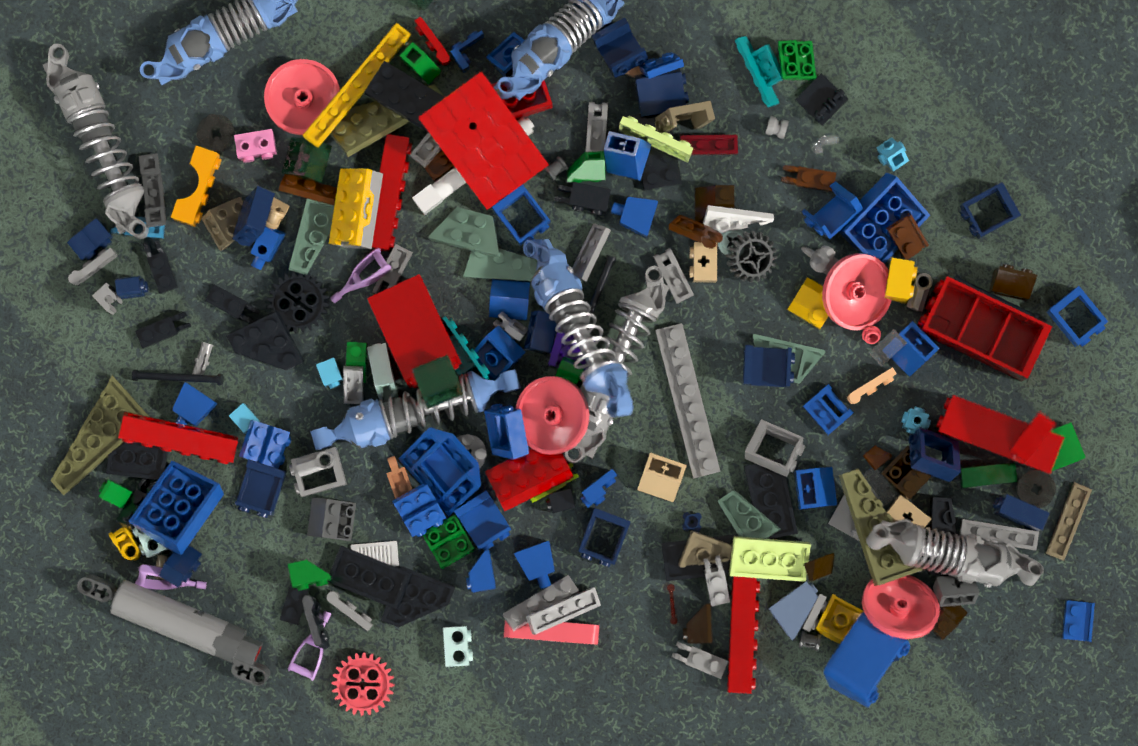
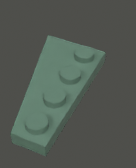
[289,198,335,275]
[463,248,537,282]

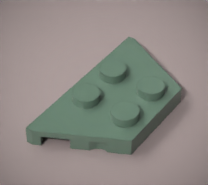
[429,207,500,258]
[752,334,825,384]

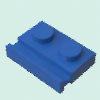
[639,52,684,79]
[1062,600,1095,642]

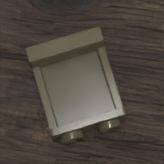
[655,101,715,134]

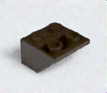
[989,264,1037,301]
[881,445,932,500]

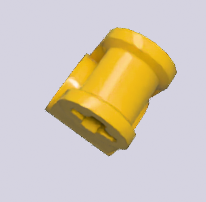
[109,526,142,561]

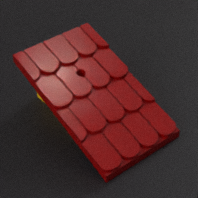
[418,72,549,210]

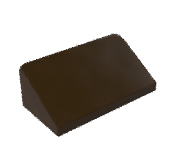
[804,553,835,582]

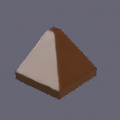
[863,445,892,470]

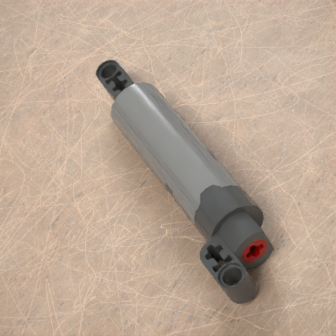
[77,574,270,686]

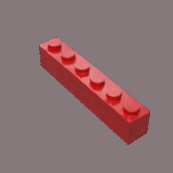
[372,134,413,252]
[118,412,238,464]
[727,576,760,694]

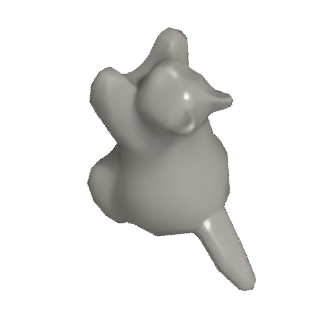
[801,246,839,275]

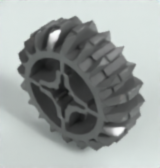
[726,231,777,283]

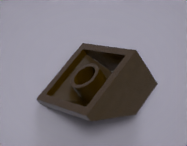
[695,185,734,224]
[683,604,712,644]
[931,605,968,640]

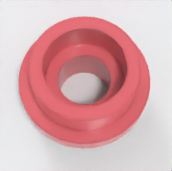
[862,326,881,344]

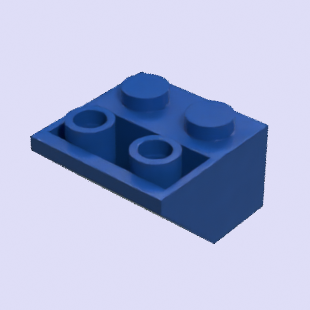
[603,131,652,181]
[882,321,940,377]
[794,467,837,510]

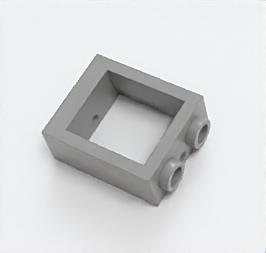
[745,419,805,477]
[289,447,347,497]

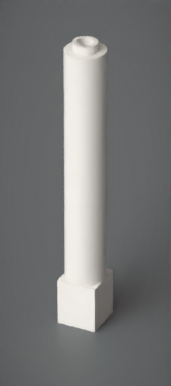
[412,117,534,215]

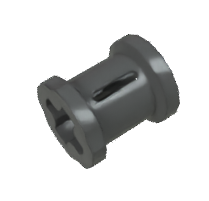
[544,156,569,181]
[799,631,821,651]

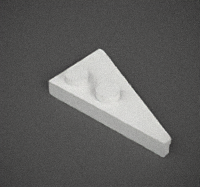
[703,205,774,233]

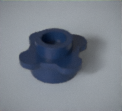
[682,512,702,532]

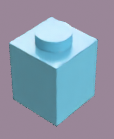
[316,358,343,389]
[229,403,260,434]

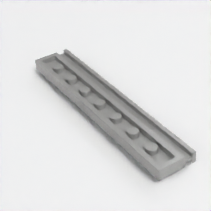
[655,323,720,479]

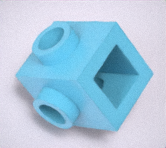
[876,137,909,172]
[901,407,931,434]

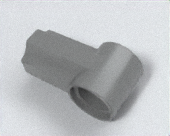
[906,273,933,312]
[295,451,336,477]

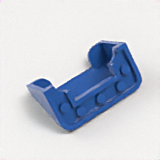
[824,612,910,708]

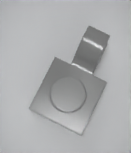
[493,312,528,341]

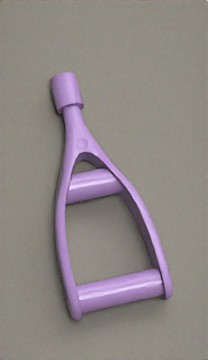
[330,249,391,303]
[136,565,207,590]
[288,611,331,681]

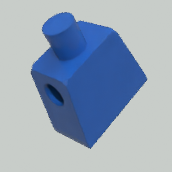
[611,197,658,238]
[251,226,286,270]
[172,382,218,426]
[514,541,555,589]

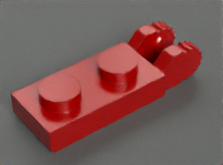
[414,17,450,65]

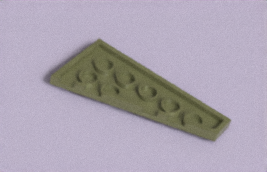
[330,84,444,157]
[51,375,150,495]
[839,469,927,586]

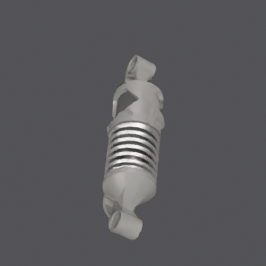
[866,519,1044,587]

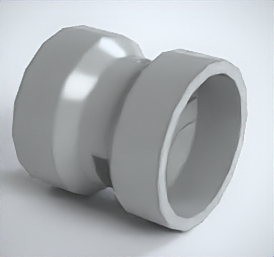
[765,116,789,139]

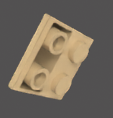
[637,453,687,502]

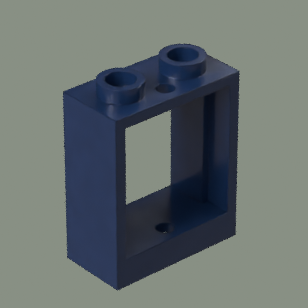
[959,182,1021,239]
[908,427,961,482]
[578,508,631,567]

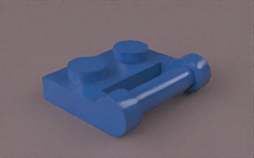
[802,384,854,435]

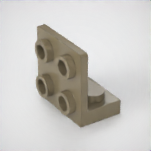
[201,197,243,251]

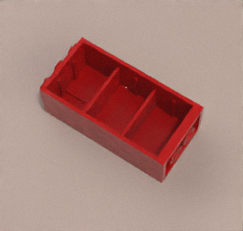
[917,276,1052,382]
[936,395,1064,474]

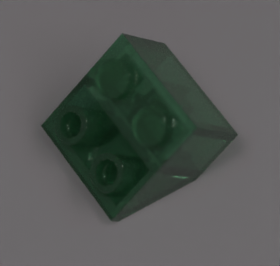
[282,137,332,183]
[412,355,463,409]

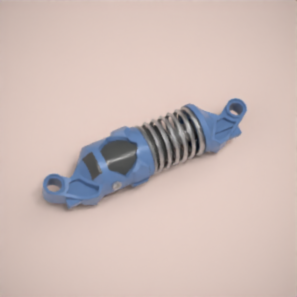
[140,0,298,85]
[493,0,625,100]

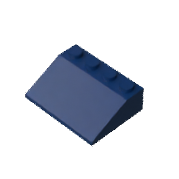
[839,172,930,263]
[129,461,224,555]

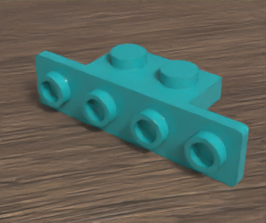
[735,36,783,107]
[442,316,490,380]

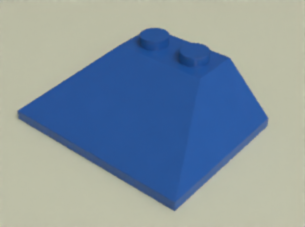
[399,428,481,516]

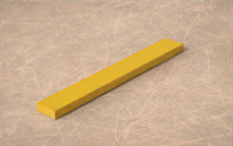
[303,23,411,148]

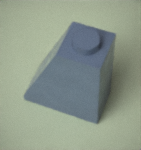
[768,581,818,640]

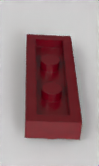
[680,135,738,155]

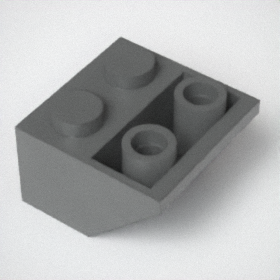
[307,497,356,541]

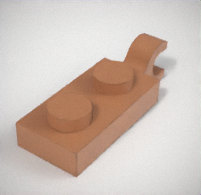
[386,456,412,499]

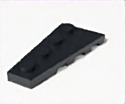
[928,497,959,575]

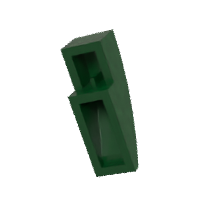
[959,463,1018,488]

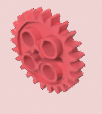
[332,652,395,716]

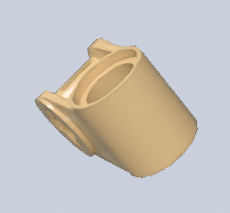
[266,198,290,229]

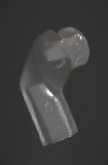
[811,135,839,154]

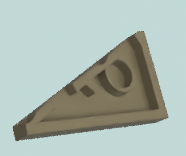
[678,530,733,567]

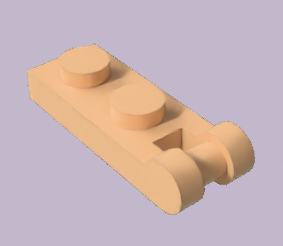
[847,367,896,404]

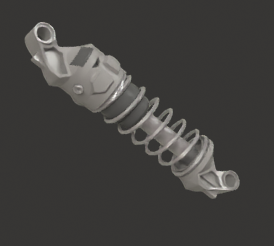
[43,44,149,239]
[565,266,670,463]

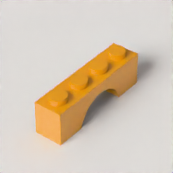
[171,146,221,227]

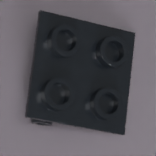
[795,73,849,126]

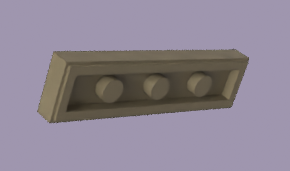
[1045,482,1092,561]

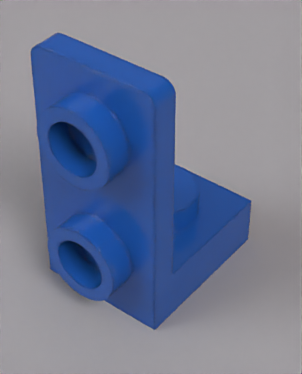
[450,31,484,73]

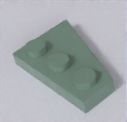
[718,490,780,539]

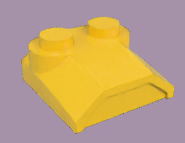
[787,277,828,330]
[815,594,864,644]

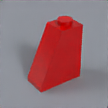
[1010,412,1056,462]

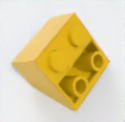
[884,258,917,304]

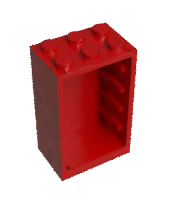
[367,274,462,388]

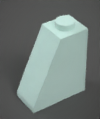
[367,343,399,402]

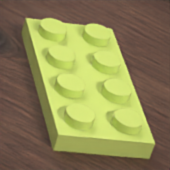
[618,116,693,163]
[729,536,811,582]

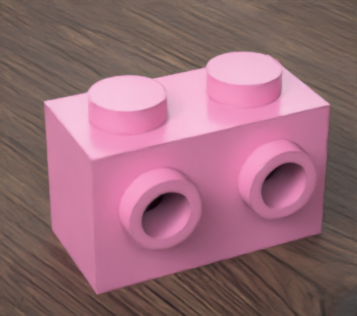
[234,129,277,163]

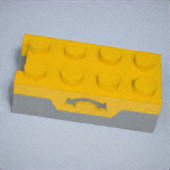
[329,168,383,249]

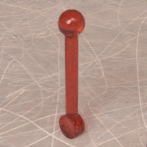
[667,584,678,625]

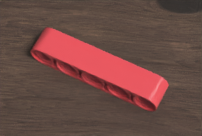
[504,620,599,645]

